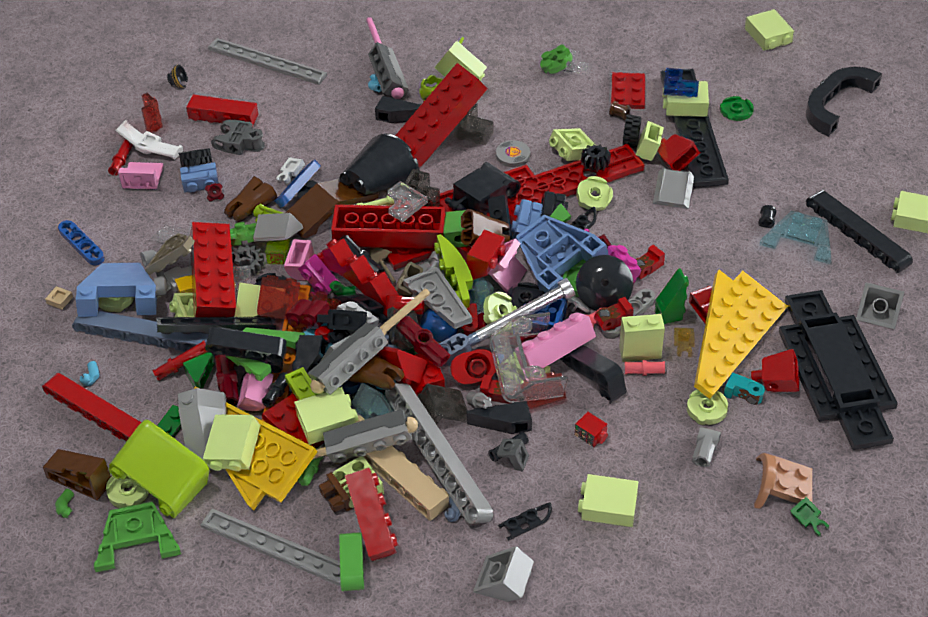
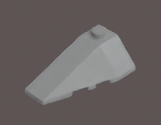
[178,388,227,470]

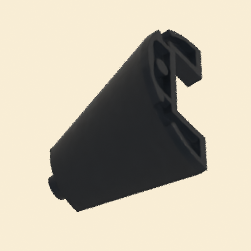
[339,133,420,194]

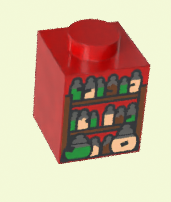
[574,412,608,447]

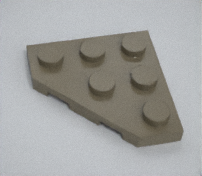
[145,233,195,275]

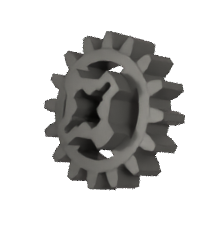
[232,244,264,279]

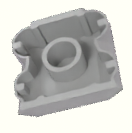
[653,167,694,209]

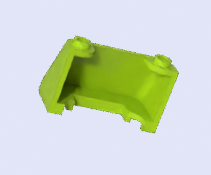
[109,419,209,518]

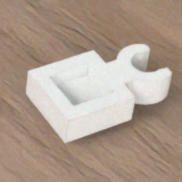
[276,157,305,185]

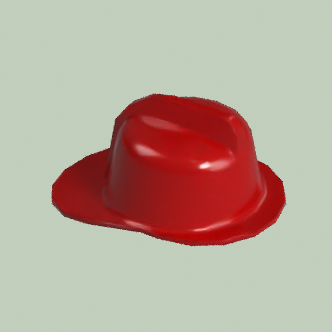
[450,349,497,384]

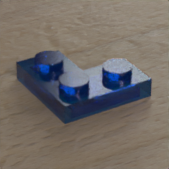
[663,68,699,97]

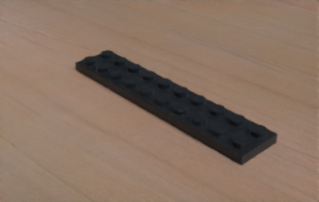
[660,68,729,188]

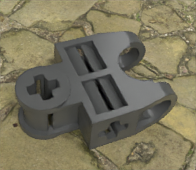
[211,120,265,155]

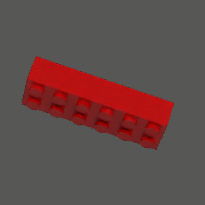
[395,63,488,167]
[331,205,446,248]
[190,222,236,317]

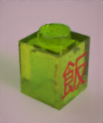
[265,240,291,264]

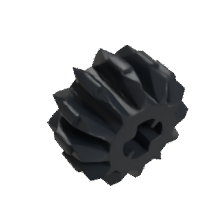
[581,144,611,173]

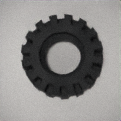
[622,114,642,147]
[179,148,212,167]

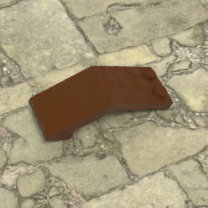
[285,179,380,238]

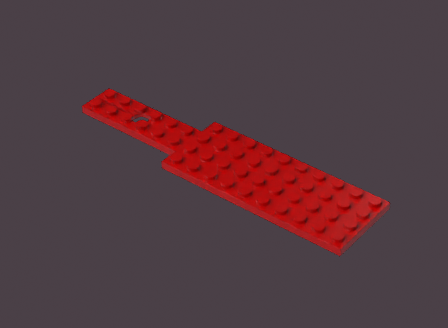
[380,144,645,270]

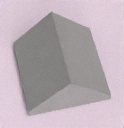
[253,213,303,241]
[856,282,904,329]

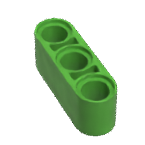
[339,532,364,591]

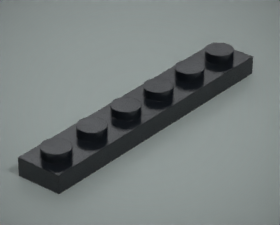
[157,317,276,334]

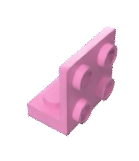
[118,162,164,189]
[489,239,527,293]

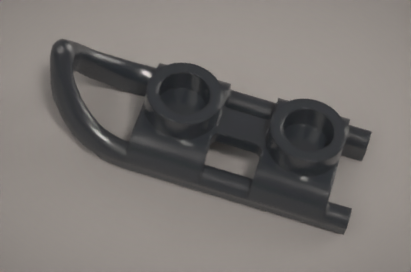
[570,207,597,230]
[498,502,552,541]

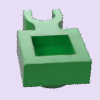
[790,497,829,536]

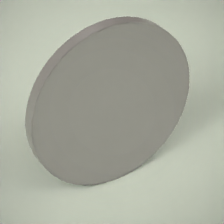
[567,295,590,312]

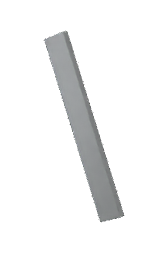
[208,38,327,85]
[200,509,341,586]

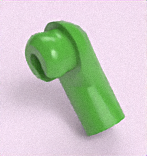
[55,489,74,518]

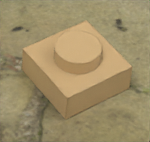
[45,286,73,310]

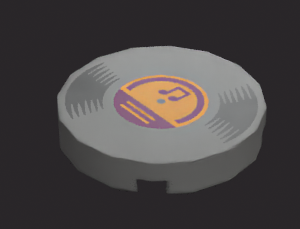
[496,140,530,167]

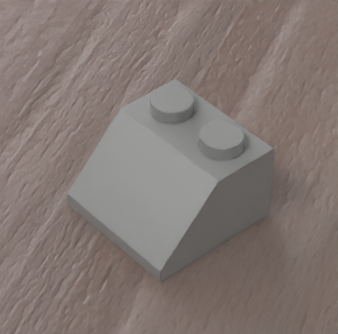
[473,546,534,602]

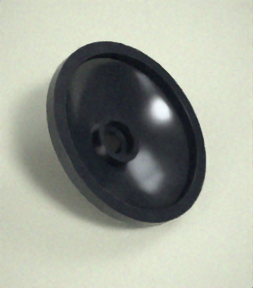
[576,255,633,311]

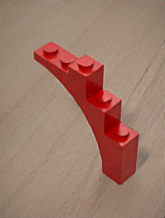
[316,238,399,319]

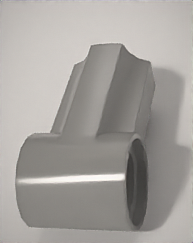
[692,427,721,467]

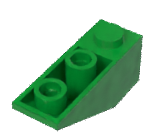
[654,268,689,324]

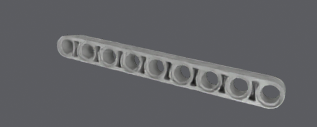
[385,383,493,524]

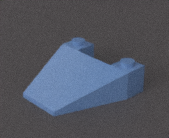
[516,215,609,294]
[76,263,157,317]

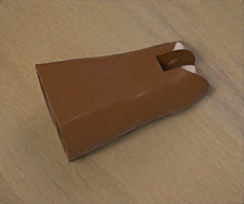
[224,176,278,222]
[461,209,510,245]
[348,354,404,390]

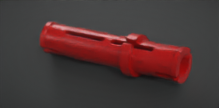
[108,138,133,176]
[152,340,208,381]

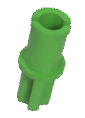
[298,448,323,486]

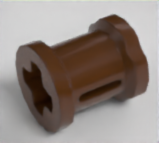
[609,101,631,120]

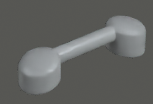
[140,250,168,296]

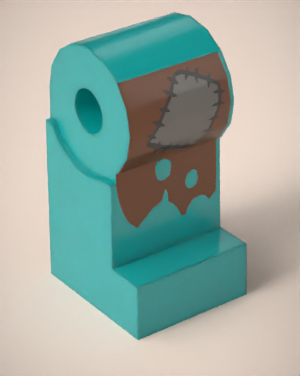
[724,372,765,405]

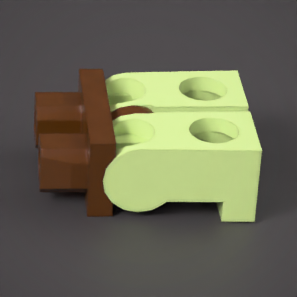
[319,456,384,512]

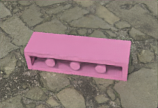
[515,313,596,374]

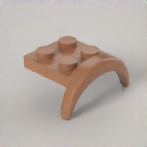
[754,453,812,509]

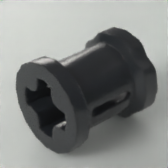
[758,205,777,228]

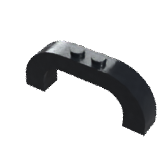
[806,67,882,137]

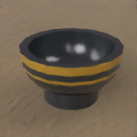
[167,65,188,88]

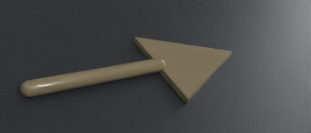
[370,247,396,283]

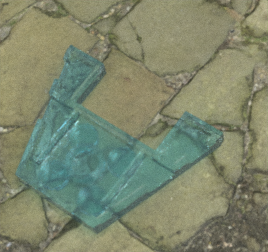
[759,211,831,265]

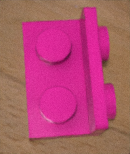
[298,254,338,297]

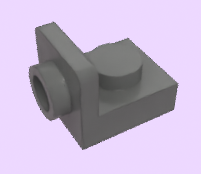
[497,439,529,472]

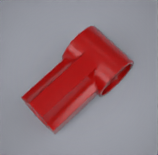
[385,295,425,315]

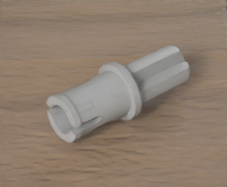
[466,392,492,409]

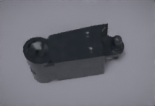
[445,162,521,215]

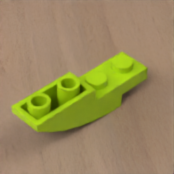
[434,235,473,308]

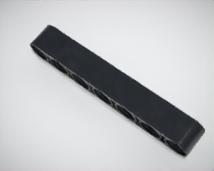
[806,190,913,274]

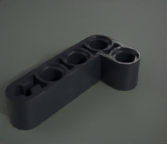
[205,327,287,373]
[560,345,627,404]

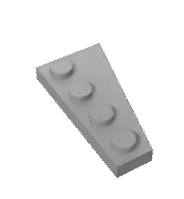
[403,267,472,329]

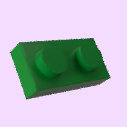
[157,405,182,438]

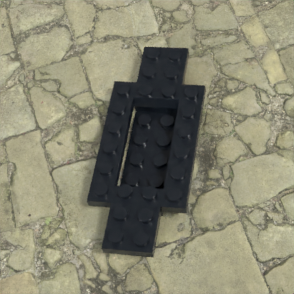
[779,290,898,450]

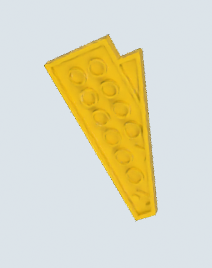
[694,270,788,399]
[194,386,318,511]

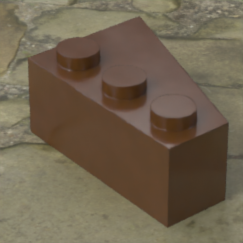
[43,449,111,501]

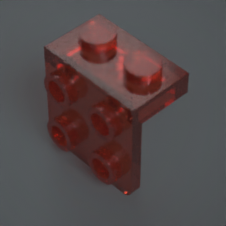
[257,275,301,320]

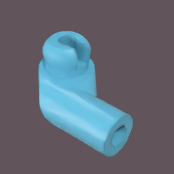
[368,74,382,92]
[80,361,100,386]

